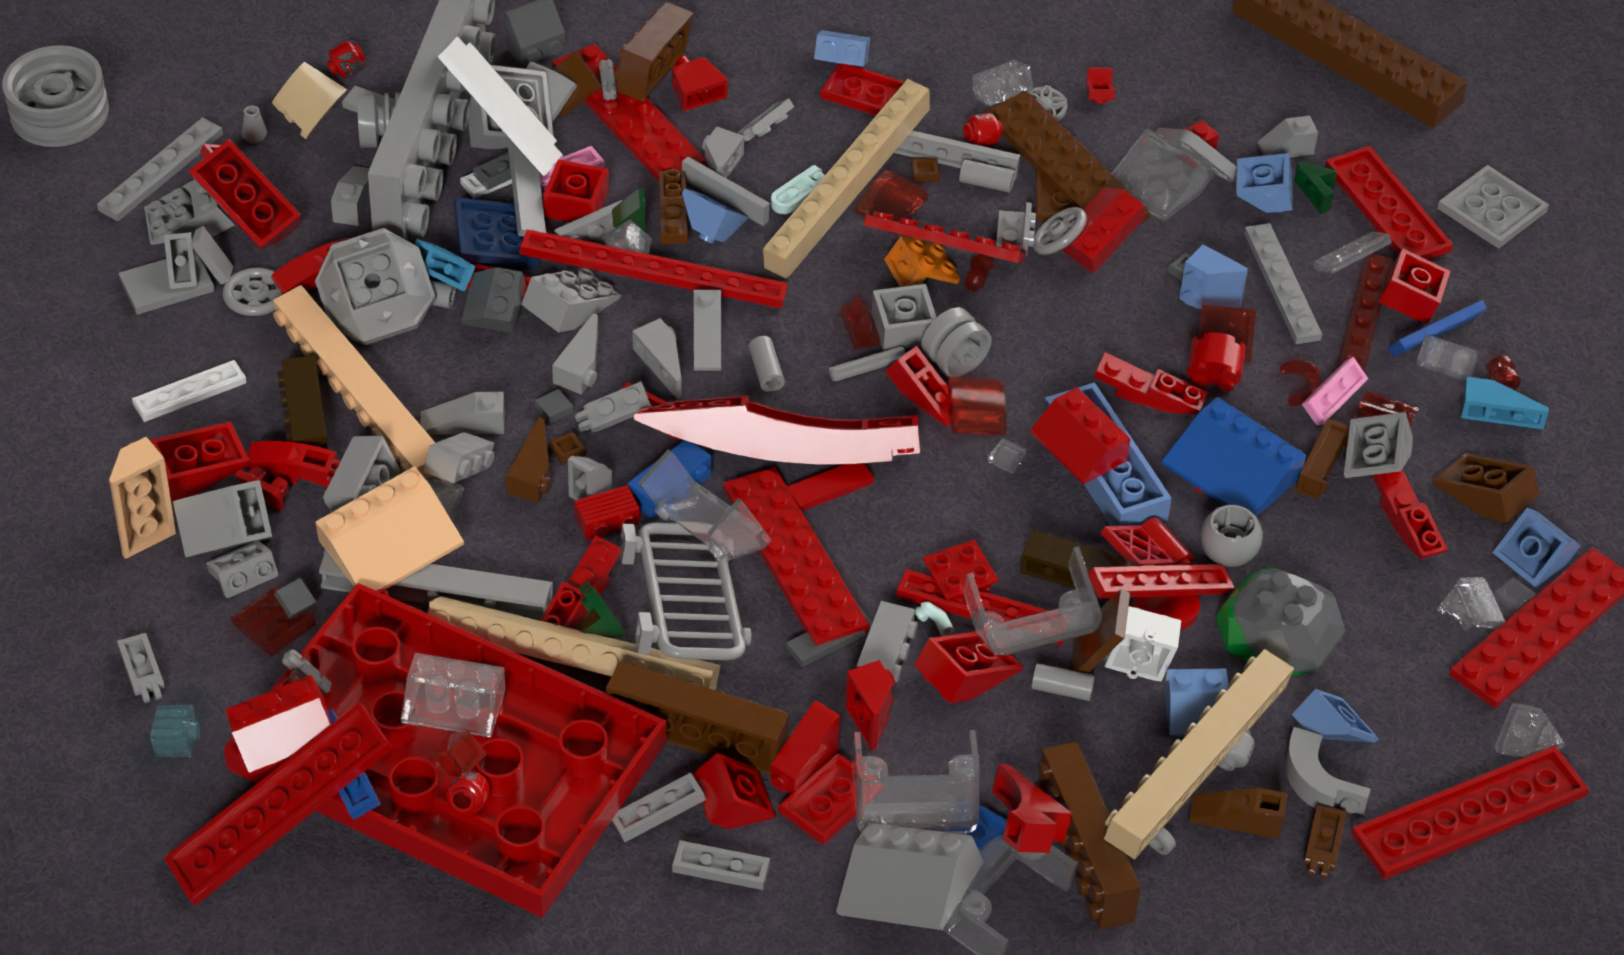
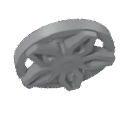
[1028,85,1067,121]

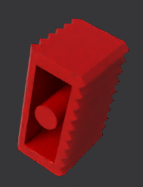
[574,485,640,540]

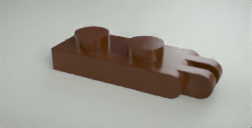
[1304,804,1347,879]

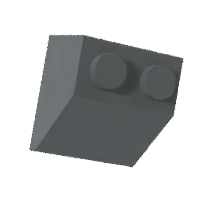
[505,0,566,67]
[461,267,526,333]

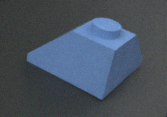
[682,189,748,244]
[1292,689,1379,743]

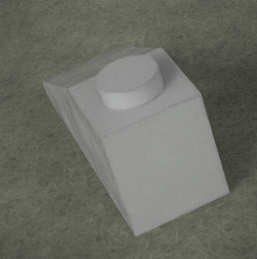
[331,166,370,226]
[693,290,721,371]
[552,313,598,395]
[633,318,681,399]
[420,392,505,435]

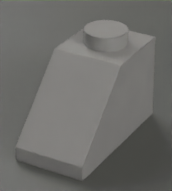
[1258,115,1318,158]
[703,127,744,178]
[164,232,197,289]
[568,456,612,500]

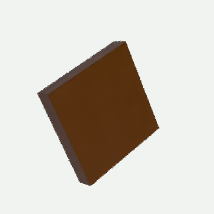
[552,51,602,117]

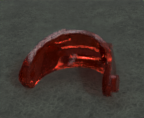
[1279,360,1323,407]

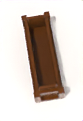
[1296,419,1349,499]

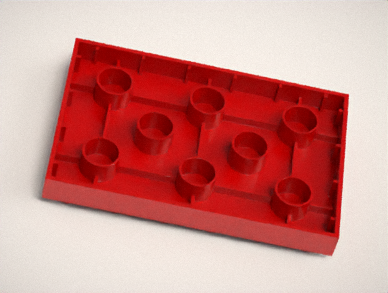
[224,583,667,918]

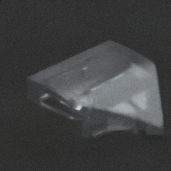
[1437,578,1505,631]
[1495,703,1565,757]

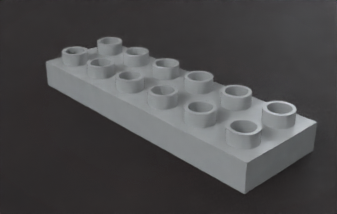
[368,0,497,242]

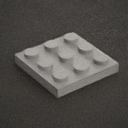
[1437,165,1549,249]

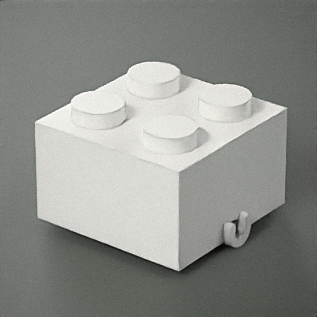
[1105,606,1181,681]

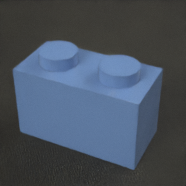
[814,30,871,67]

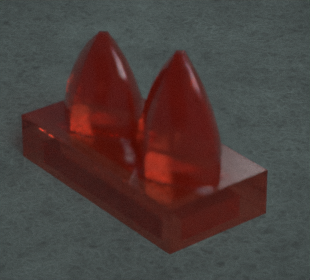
[839,297,880,350]

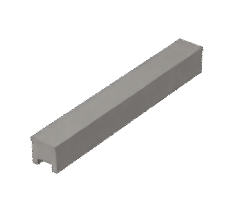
[319,550,553,621]

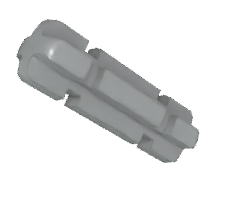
[599,59,617,101]
[282,649,332,695]

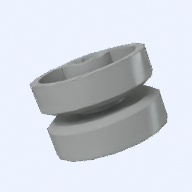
[921,307,992,378]

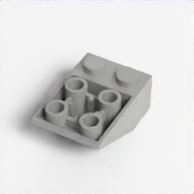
[144,179,235,245]
[521,268,622,333]
[173,480,272,558]

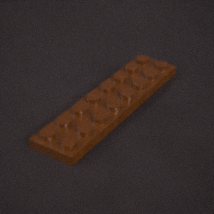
[985,90,1150,225]

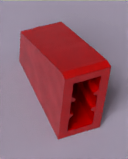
[770,701,840,794]

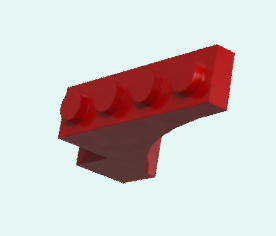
[992,764,1072,853]

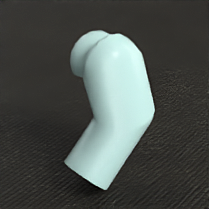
[915,602,954,636]

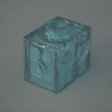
[150,705,201,757]

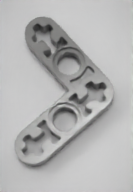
[1151,128,1237,182]

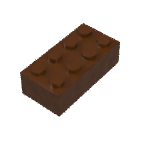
[615,2,693,102]

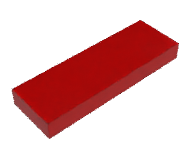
[787,463,874,511]

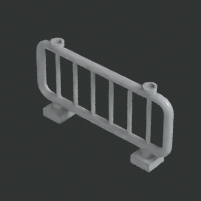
[619,523,751,660]

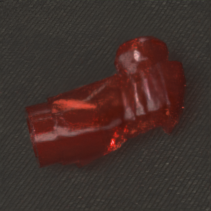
[964,254,994,292]

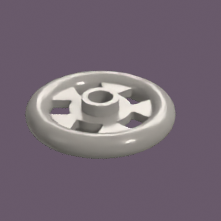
[1033,207,1087,255]
[223,267,283,316]

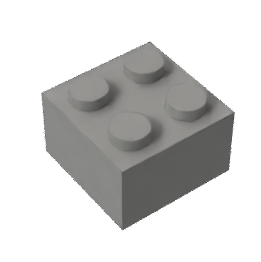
[871,284,937,351]

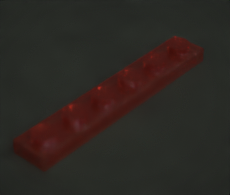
[1338,253,1393,373]

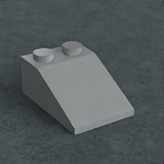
[1344,412,1413,478]

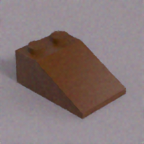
[1433,453,1539,523]

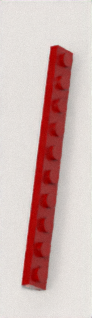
[520,229,788,309]

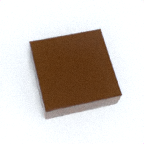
[911,158,940,183]
[548,432,586,465]

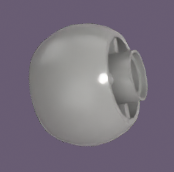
[1200,505,1263,567]

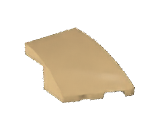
[272,62,347,139]

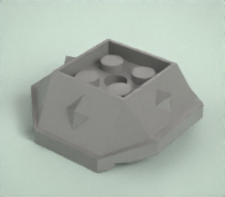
[315,228,436,345]

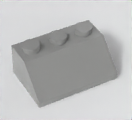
[323,436,402,513]

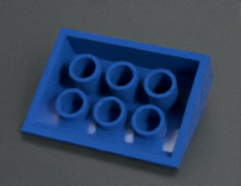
[1162,397,1306,517]

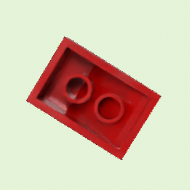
[150,422,250,502]
[914,630,1024,703]

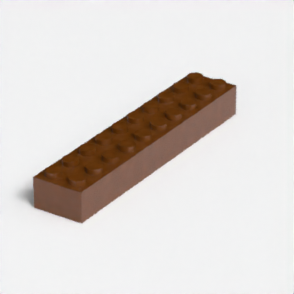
[1232,0,1467,128]

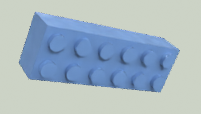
[1043,382,1172,526]

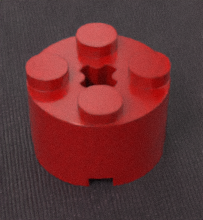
[1187,333,1246,391]

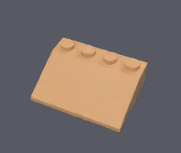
[315,466,464,591]

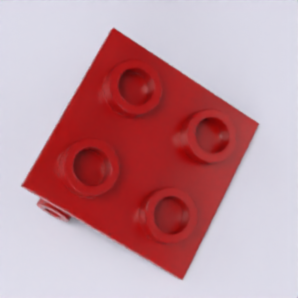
[922,539,999,601]

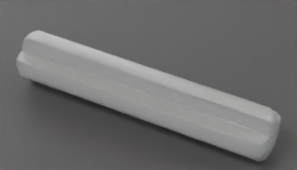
[829,347,906,381]

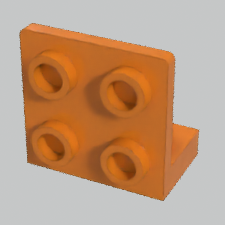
[884,236,961,287]

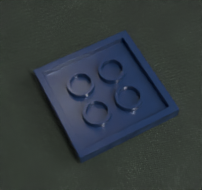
[454,198,540,269]

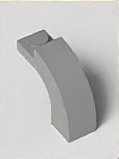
[1285,727,1371,815]

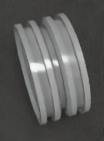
[2,45,109,147]

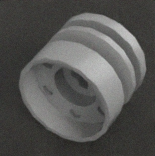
[357,92,401,148]

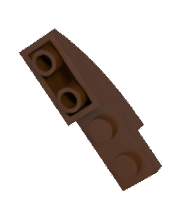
[659,169,687,244]

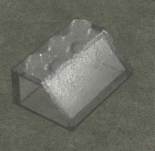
[401,653,505,737]

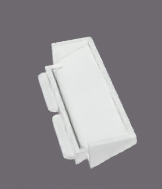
[437,36,562,176]

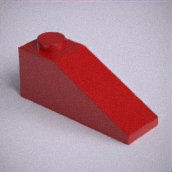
[885,346,967,427]

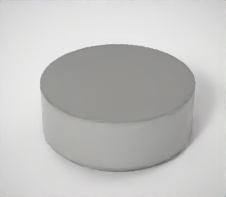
[1149,828,1176,855]

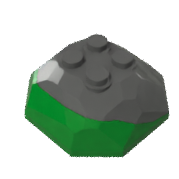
[1215,568,1345,675]

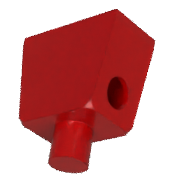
[672,56,728,111]

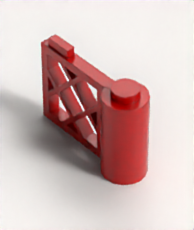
[1101,518,1194,566]

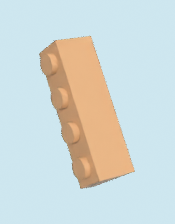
[109,437,176,559]

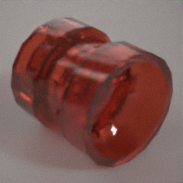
[1487,355,1521,390]

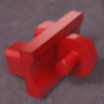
[235,465,289,512]

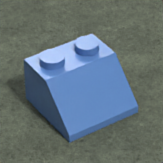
[1236,153,1293,213]
[1179,245,1248,311]
[1492,508,1581,587]
[1163,669,1229,738]

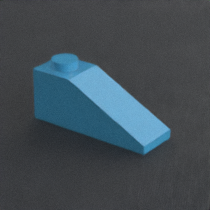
[415,239,475,291]
[1461,377,1549,429]

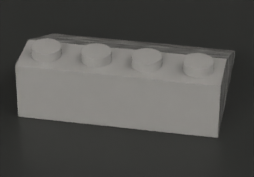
[836,822,984,930]

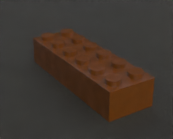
[606,661,789,775]
[1035,742,1141,930]

